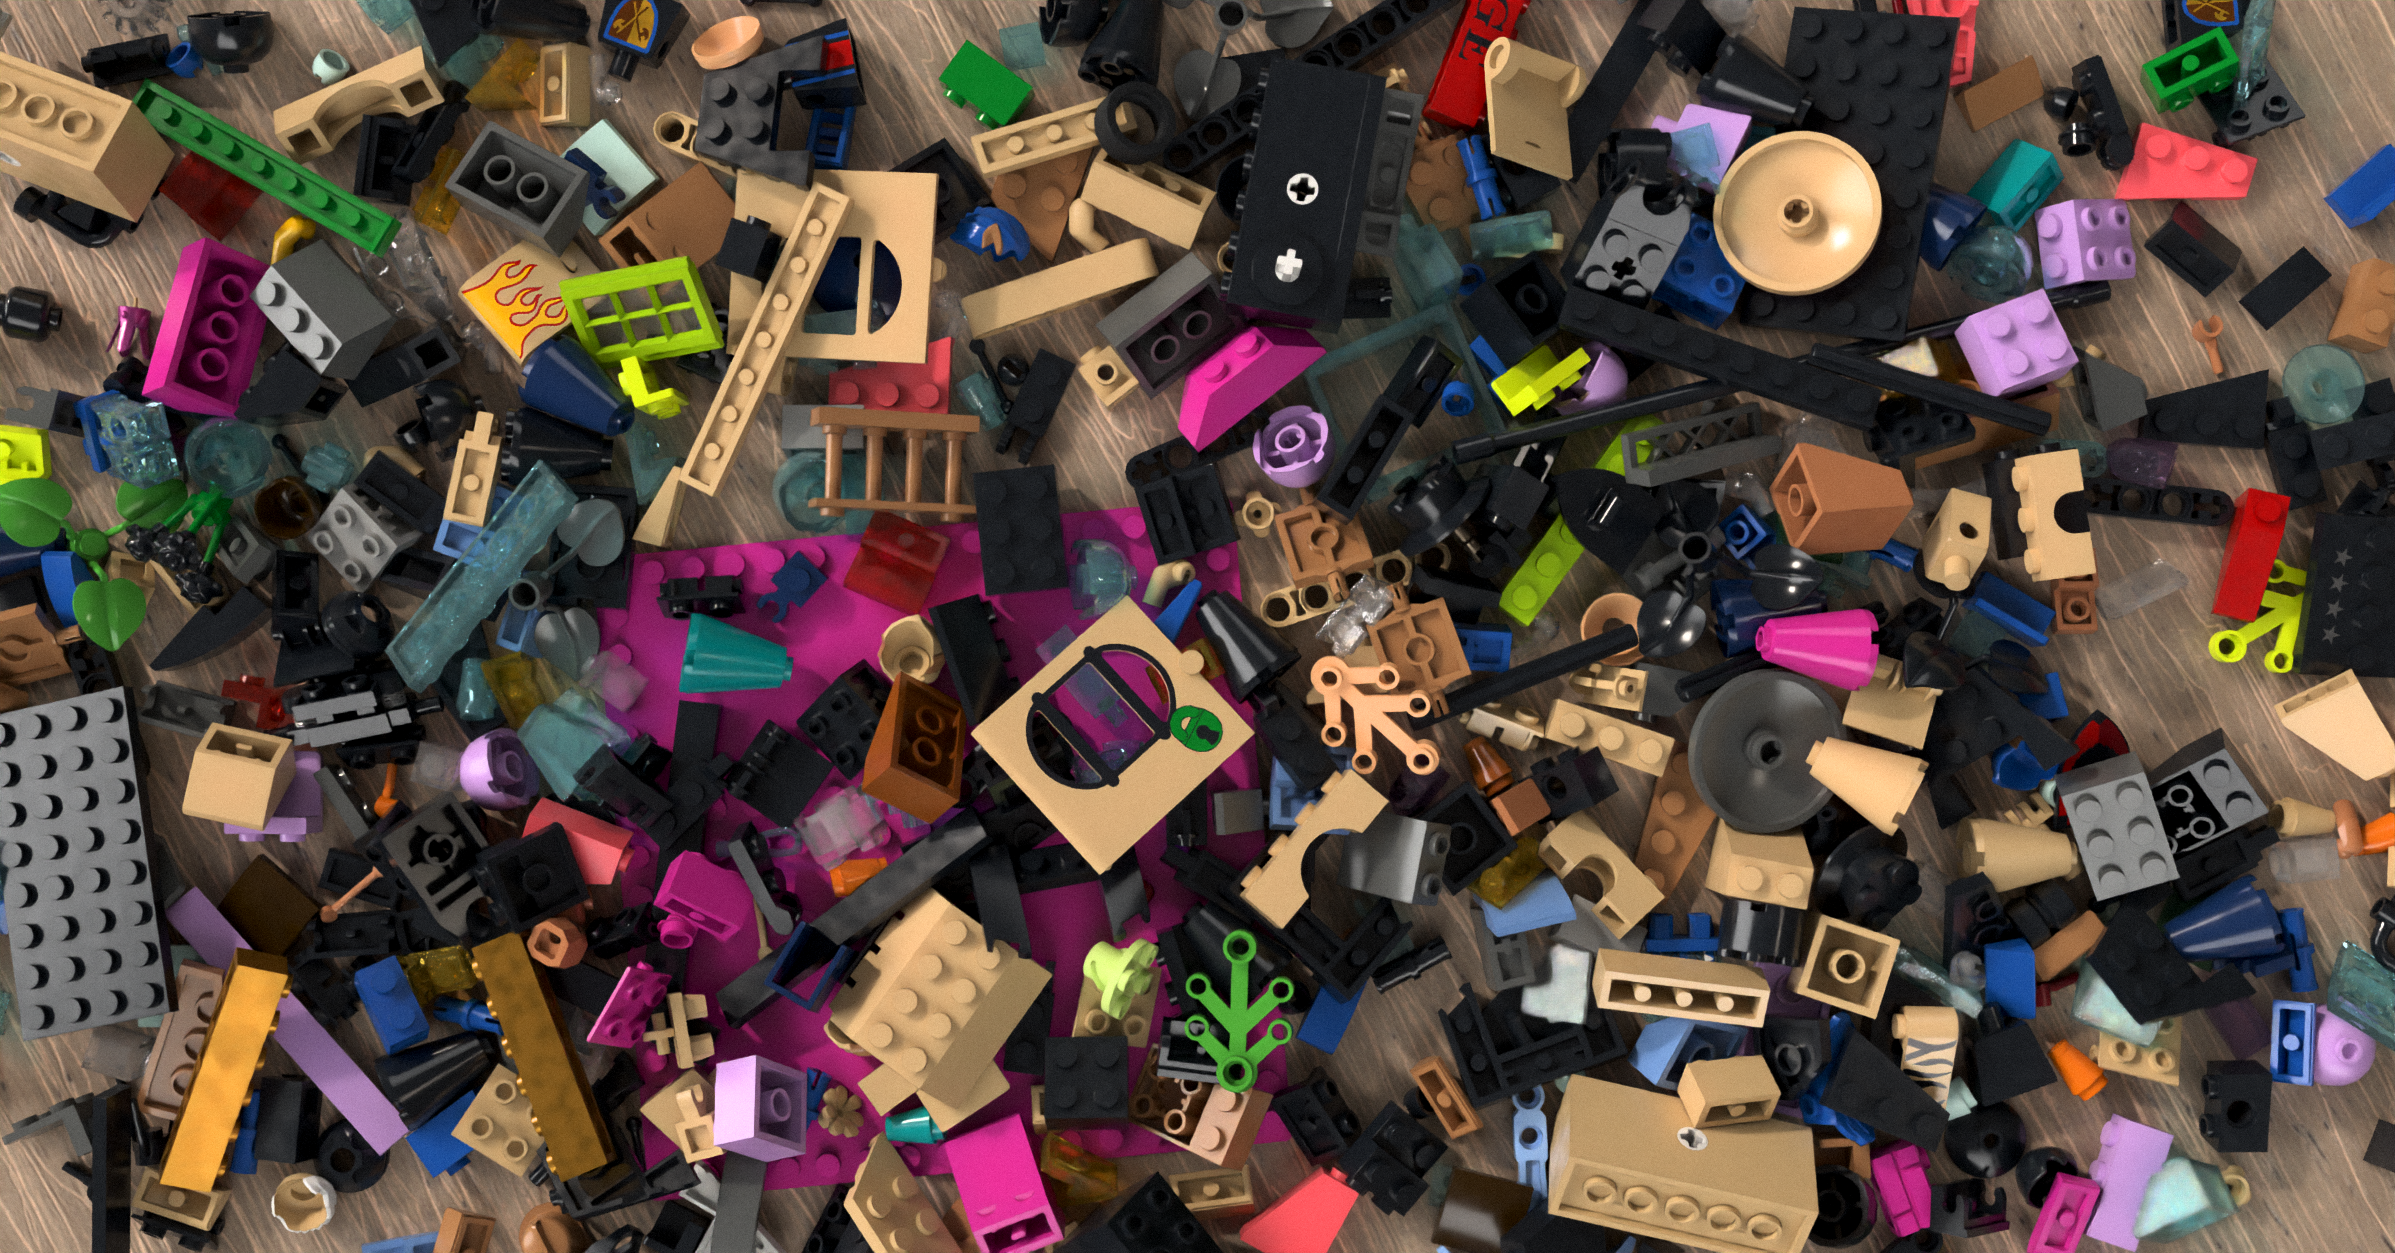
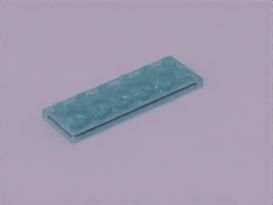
[385,459,579,694]

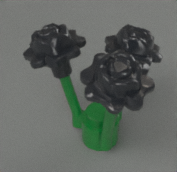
[125,484,234,604]

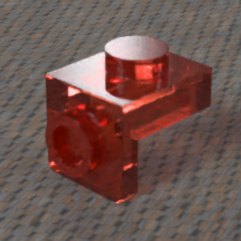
[221,673,286,729]

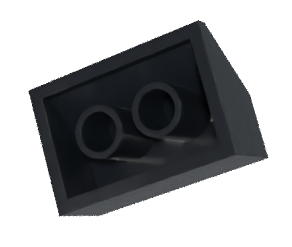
[928,594,1022,726]

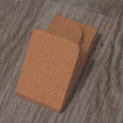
[1487,778,1551,837]

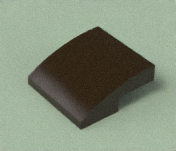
[217,854,324,957]
[1431,1165,1534,1253]

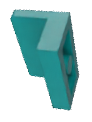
[1966,139,2065,237]

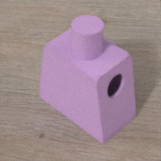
[1651,104,1752,197]

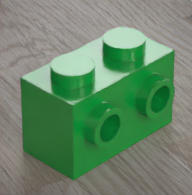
[2140,26,2240,115]
[938,40,1035,131]

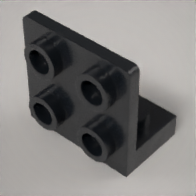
[796,659,892,780]

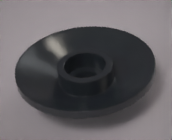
[1944,1101,2026,1178]

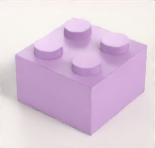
[1954,288,2079,399]
[713,1055,807,1162]

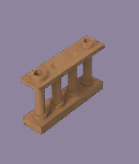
[808,406,980,522]

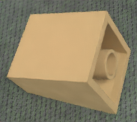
[1705,816,1814,910]

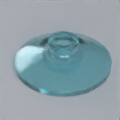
[2282,344,2365,424]

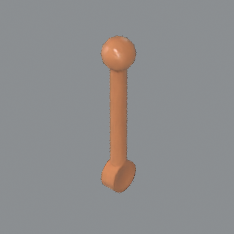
[319,866,384,923]

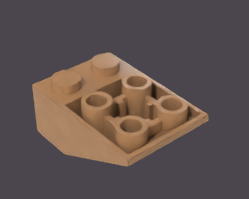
[598,161,735,305]
[1129,1042,1273,1171]

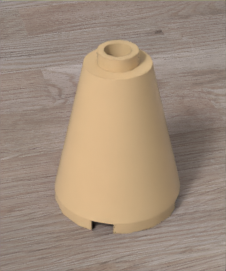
[1805,737,1929,836]
[1956,817,2077,893]

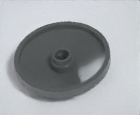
[1688,669,1848,833]

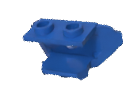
[1799,1011,1876,1146]

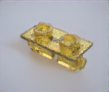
[412,147,465,236]
[1467,837,1546,910]

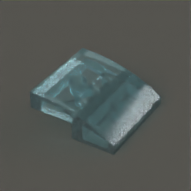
[2235,0,2276,102]
[2327,940,2395,1051]

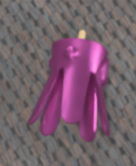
[105,297,152,360]

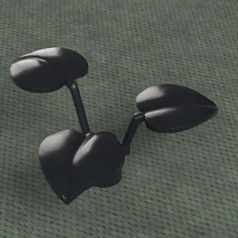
[1637,479,1824,658]
[1903,547,2049,695]

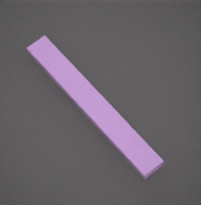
[165,886,410,1156]

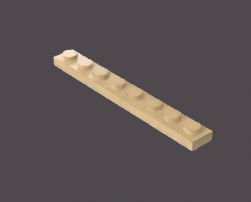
[678,181,855,498]

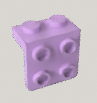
[2034,199,2136,290]
[224,751,324,842]

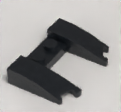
[1221,830,1413,1004]
[967,842,1151,959]
[1438,952,1628,1111]

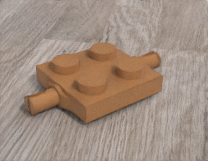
[1405,121,1492,249]
[1274,484,1375,601]
[1366,581,1472,718]
[0,603,87,687]

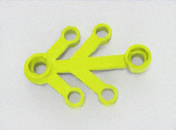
[2208,559,2307,673]

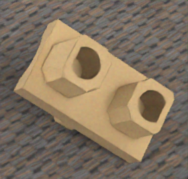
[642,992,715,1069]

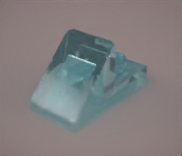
[625,422,686,507]

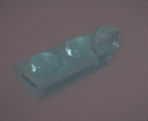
[1035,624,1129,728]
[1887,934,1983,1019]

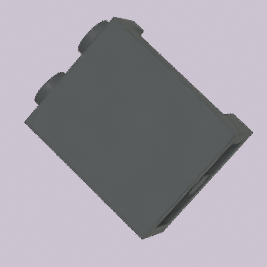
[1336,810,1452,906]

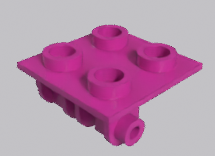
[586,960,672,1049]

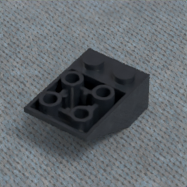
[2146,727,2269,858]

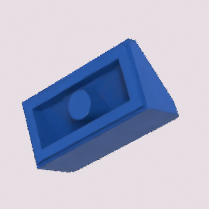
[1984,937,2036,1019]
[2270,999,2317,1086]

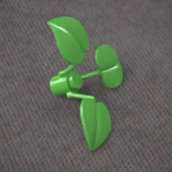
[0,474,188,651]

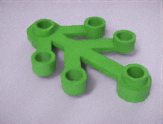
[1184,929,1295,1093]

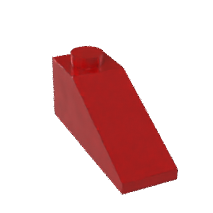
[2211,488,2291,623]

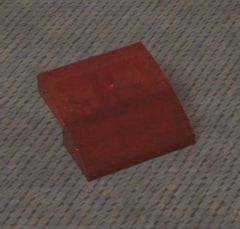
[158,150,264,242]
[843,511,951,616]

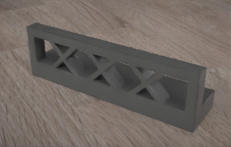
[1621,401,1782,487]

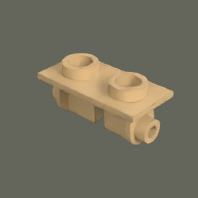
[1569,664,1649,712]
[1459,699,1545,752]

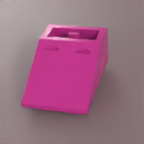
[944,1112,1066,1253]

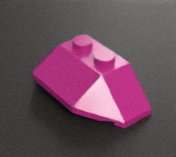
[1178,325,1327,453]

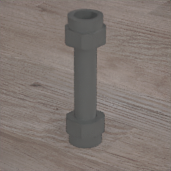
[1632,525,1726,594]

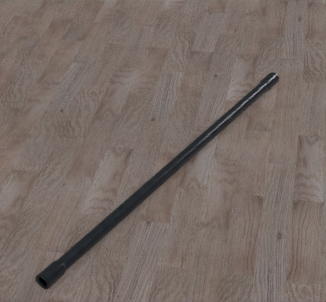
[1451,280,2111,465]

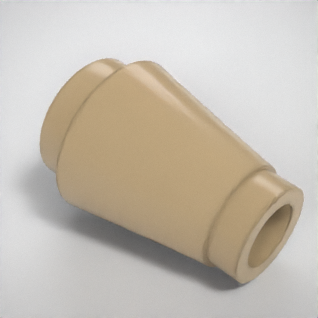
[2267,797,2336,837]

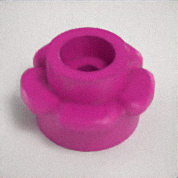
[657,914,699,949]

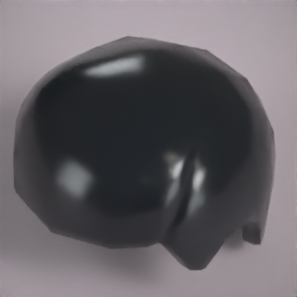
[2015,1146,2079,1209]

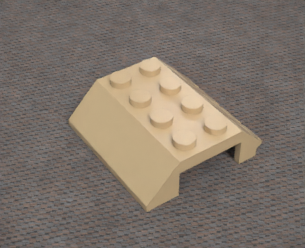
[828,887,1053,1110]

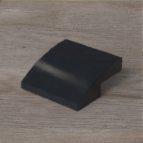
[1134,462,1241,566]

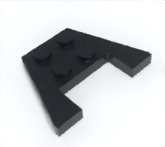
[694,36,829,192]
[1920,665,2081,830]
[2085,882,2257,1026]
[537,1051,702,1222]

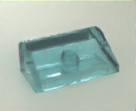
[1469,210,1553,262]

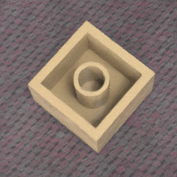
[1785,911,1901,1019]

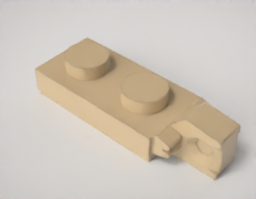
[443,411,504,528]

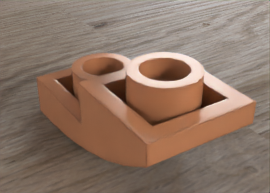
[2051,548,2100,634]

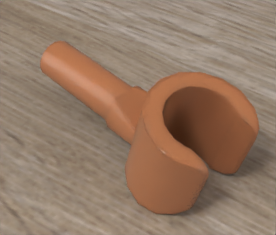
[2192,315,2224,374]

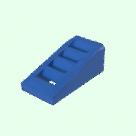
[805,106,857,170]
[1153,579,1203,645]

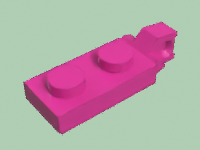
[2027,1172,2100,1253]

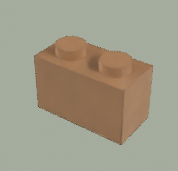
[2327,258,2395,354]

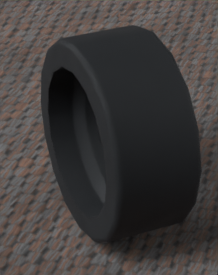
[1094,81,1176,165]

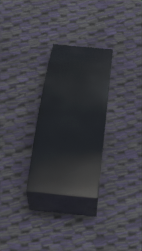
[379,547,510,623]
[149,585,272,671]

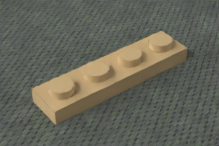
[970,96,1138,180]

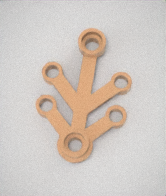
[1311,656,1441,775]

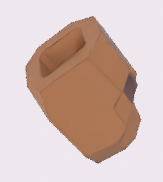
[527,915,588,969]

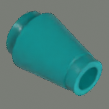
[885,1106,948,1144]

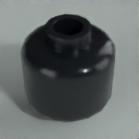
[0,286,63,342]

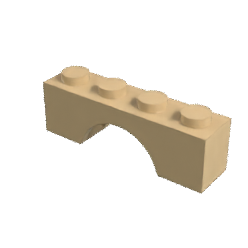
[273,46,445,165]
[1239,769,1389,929]

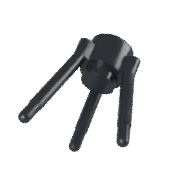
[114,1070,174,1166]

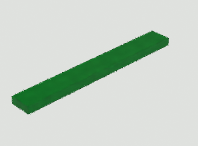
[132,78,403,259]

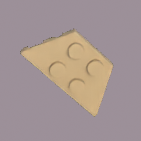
[843,1131,962,1253]

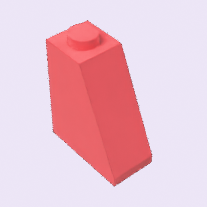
[522,797,635,884]
[1240,1166,1359,1253]

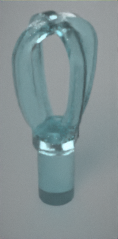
[716,827,803,858]

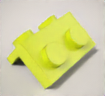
[1491,345,1591,417]
[618,356,690,420]
[0,425,52,485]

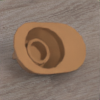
[519,1202,593,1253]

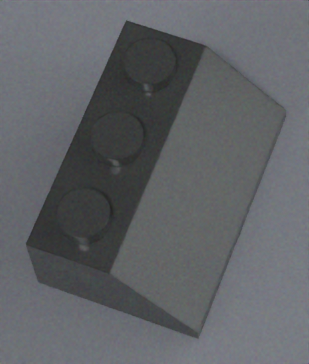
[445,120,590,258]
[249,239,398,380]
[1095,252,1246,400]

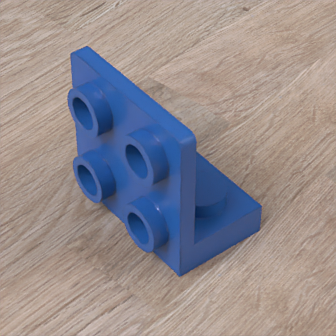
[1651,212,1746,330]

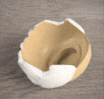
[271,1172,337,1234]

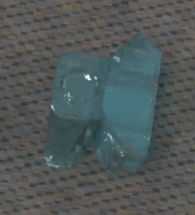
[517,687,631,802]

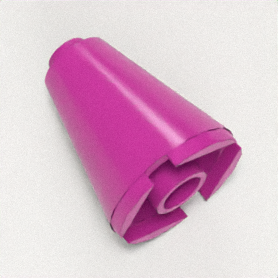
[1755,609,1879,691]

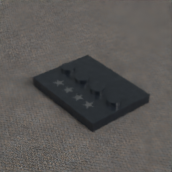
[2292,512,2395,678]

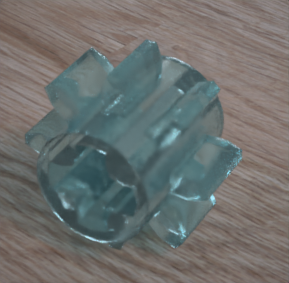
[301,441,354,494]

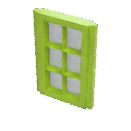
[558,255,725,369]

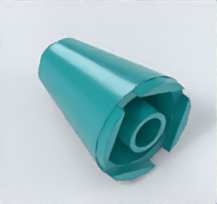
[679,613,794,694]

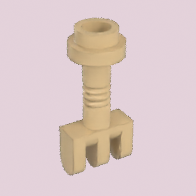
[2003,791,2085,882]

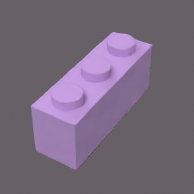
[2083,1113,2174,1252]

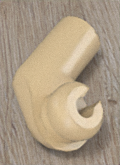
[1069,197,1109,254]

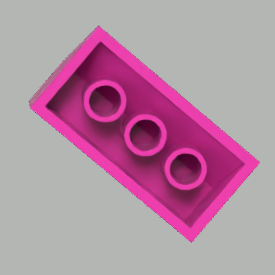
[141,237,270,418]

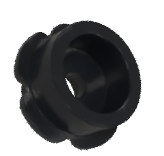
[2058,122,2099,157]

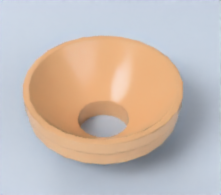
[691,16,764,71]
[1580,593,1644,667]

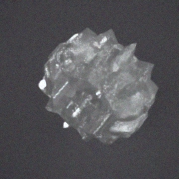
[97,0,174,38]

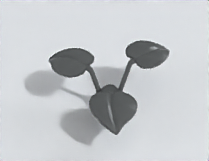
[1163,0,1334,121]
[459,499,625,682]

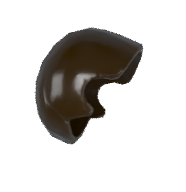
[254,475,322,540]

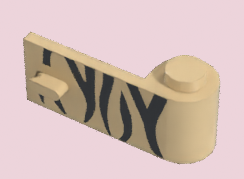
[1892,1006,1959,1110]

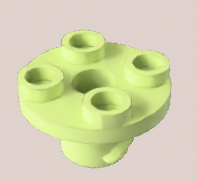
[1083,938,1159,1020]

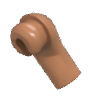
[2332,799,2364,860]

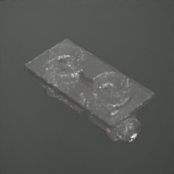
[1315,574,1394,659]

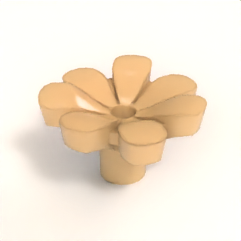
[818,1085,864,1138]

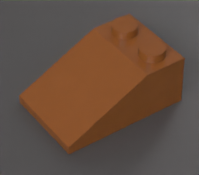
[862,671,967,824]

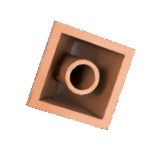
[1769,443,1914,556]

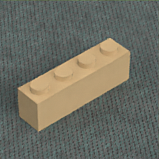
[1592,948,1771,1028]

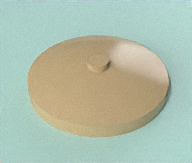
[1713,131,1883,296]

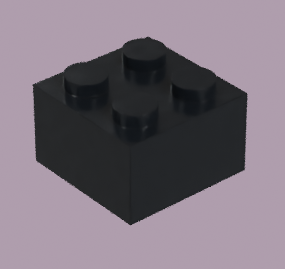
[1459,250,1566,370]
[1416,781,1518,896]
[1044,1036,1129,1131]

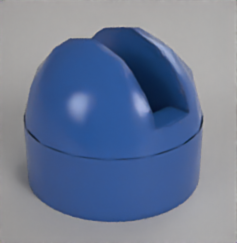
[165,42,203,78]
[1452,263,1486,296]
[1441,381,1475,417]

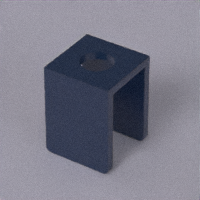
[763,920,855,1013]

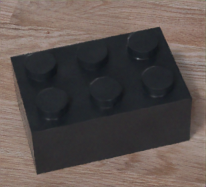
[972,464,1070,597]

